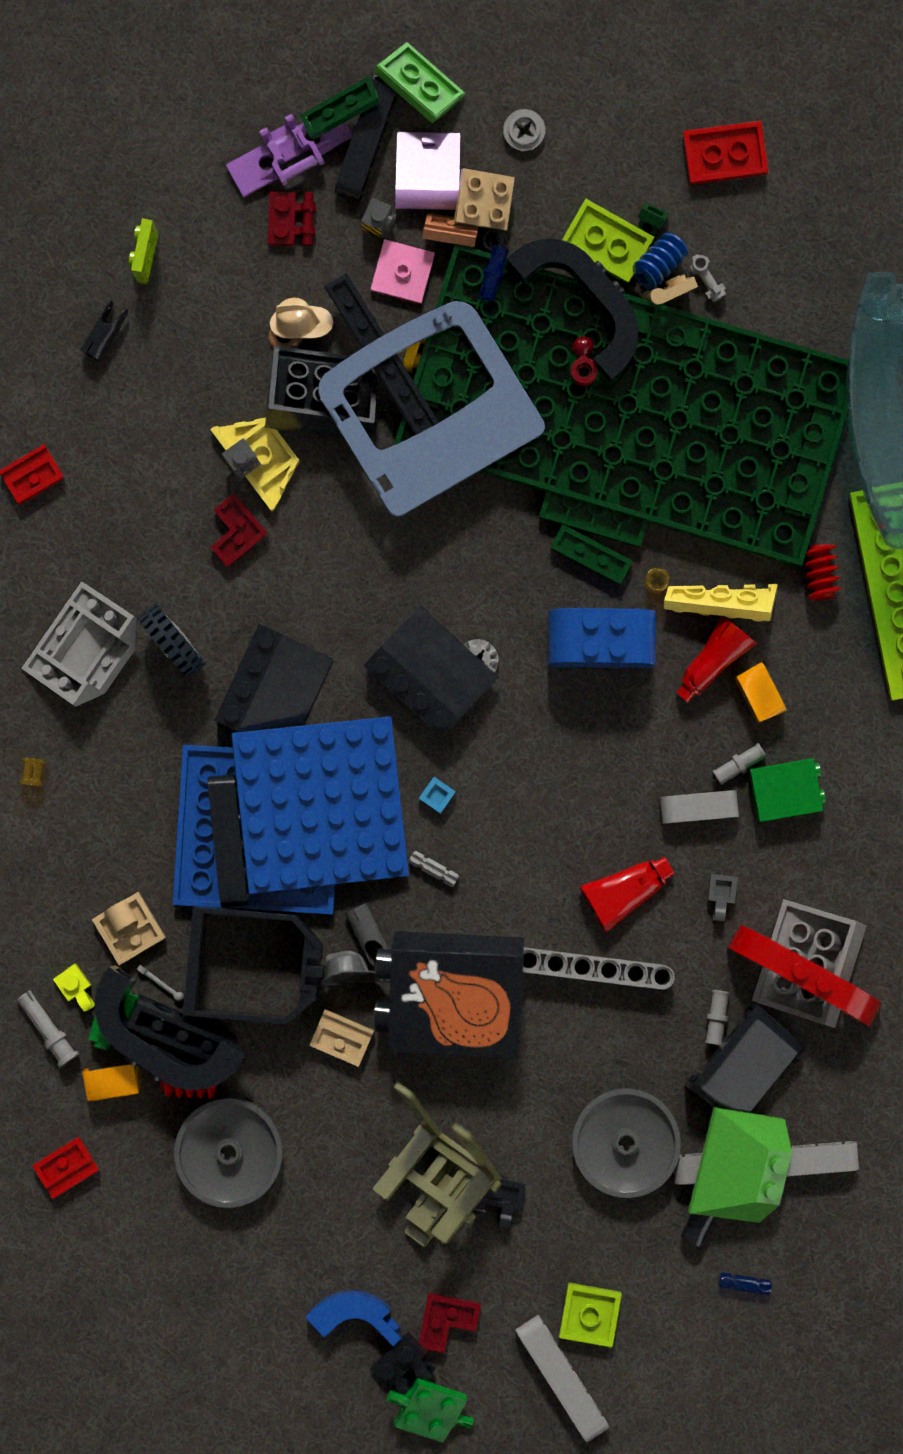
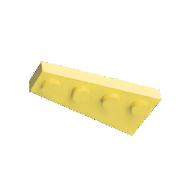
[664,584,778,622]

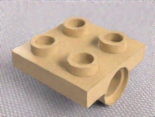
[454,168,515,231]
[92,892,166,965]

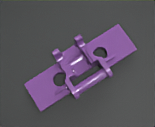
[226,114,353,197]

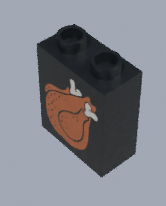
[374,931,524,1059]

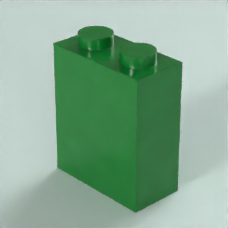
[748,758,826,822]

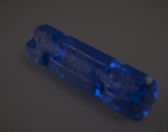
[719,1272,772,1295]

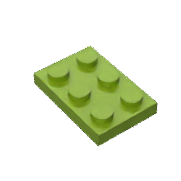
[562,199,654,285]

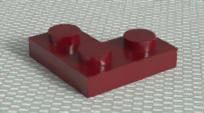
[210,493,268,568]
[419,1292,481,1353]

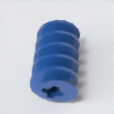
[633,233,688,291]

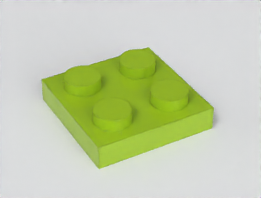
[128,218,159,284]
[559,1282,622,1347]

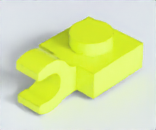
[53,964,95,1012]

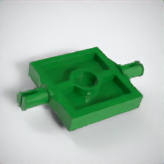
[387,1378,474,1443]

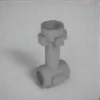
[689,254,727,303]

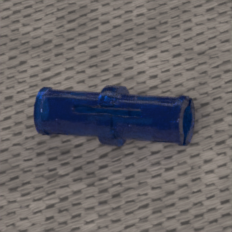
[478,245,509,302]

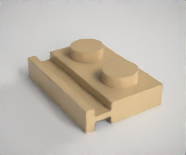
[309,1009,374,1067]

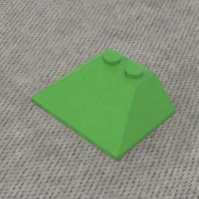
[688,1107,792,1223]

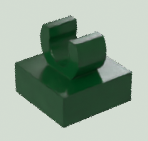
[637,202,669,236]

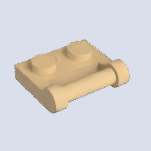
[642,275,698,305]

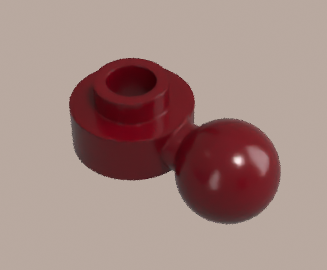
[570,337,598,386]

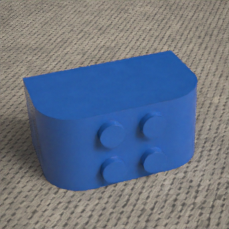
[547,608,656,668]

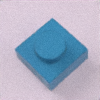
[419,777,456,814]

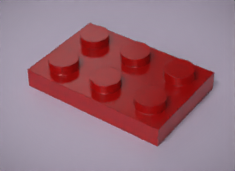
[682,121,769,185]

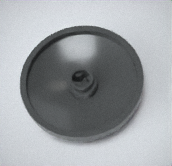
[572,1088,681,1198]
[174,1098,283,1208]

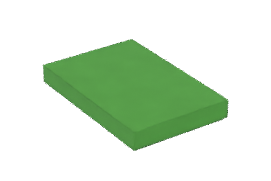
[374,42,465,124]

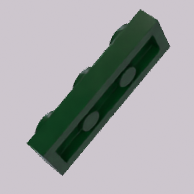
[300,76,382,140]
[550,524,633,585]

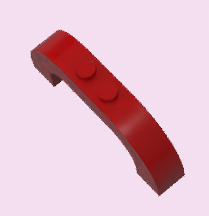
[727,925,882,1027]

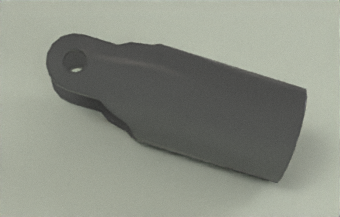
[345,903,388,966]

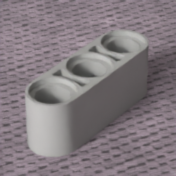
[660,790,739,824]

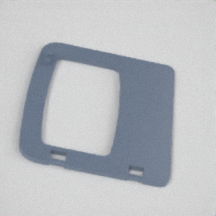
[318,301,545,517]

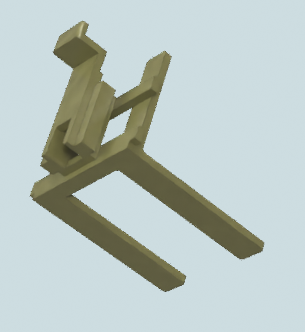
[373,1083,502,1247]

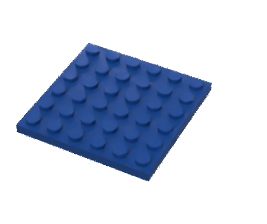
[231,716,409,894]
[173,745,335,914]

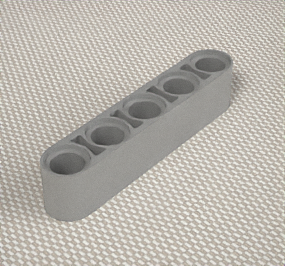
[515,1315,610,1442]

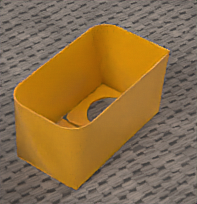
[734,662,787,723]
[82,1064,141,1101]

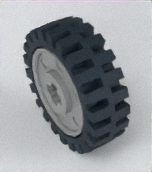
[137,603,206,678]

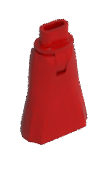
[676,616,756,703]
[580,857,675,933]

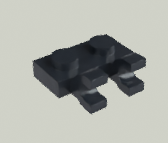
[473,1179,526,1229]
[370,1332,436,1395]

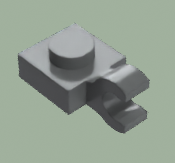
[707,874,738,922]

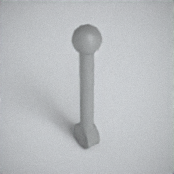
[137,965,184,1002]

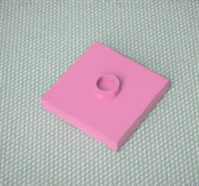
[370,239,435,305]

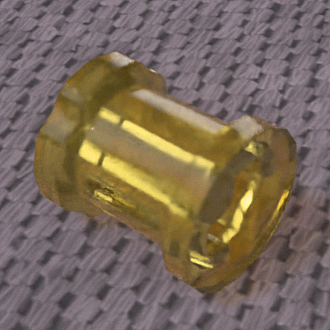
[644,568,669,594]
[19,757,46,786]

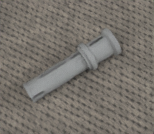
[16,990,79,1068]

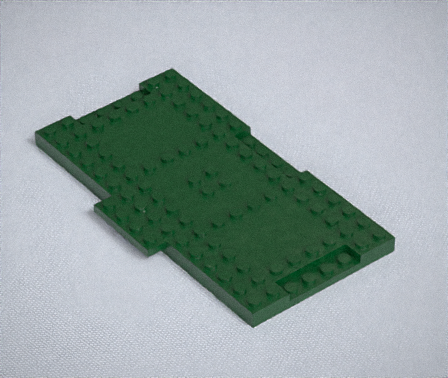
[394,244,861,568]

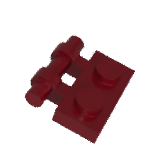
[268,192,316,247]

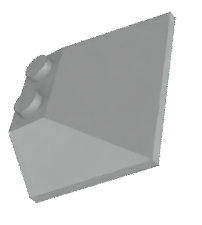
[21,581,137,707]

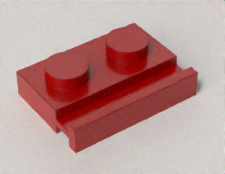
[0,444,65,505]
[32,1136,99,1199]

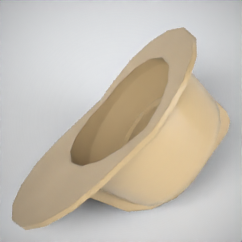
[270,298,334,339]

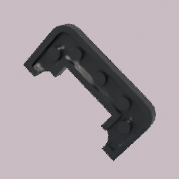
[685,1002,804,1113]

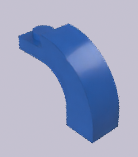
[306,1290,401,1346]

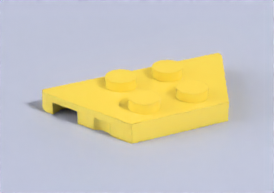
[210,418,299,512]

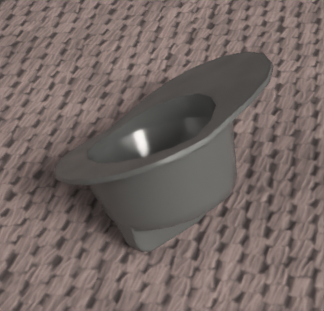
[320,951,376,985]

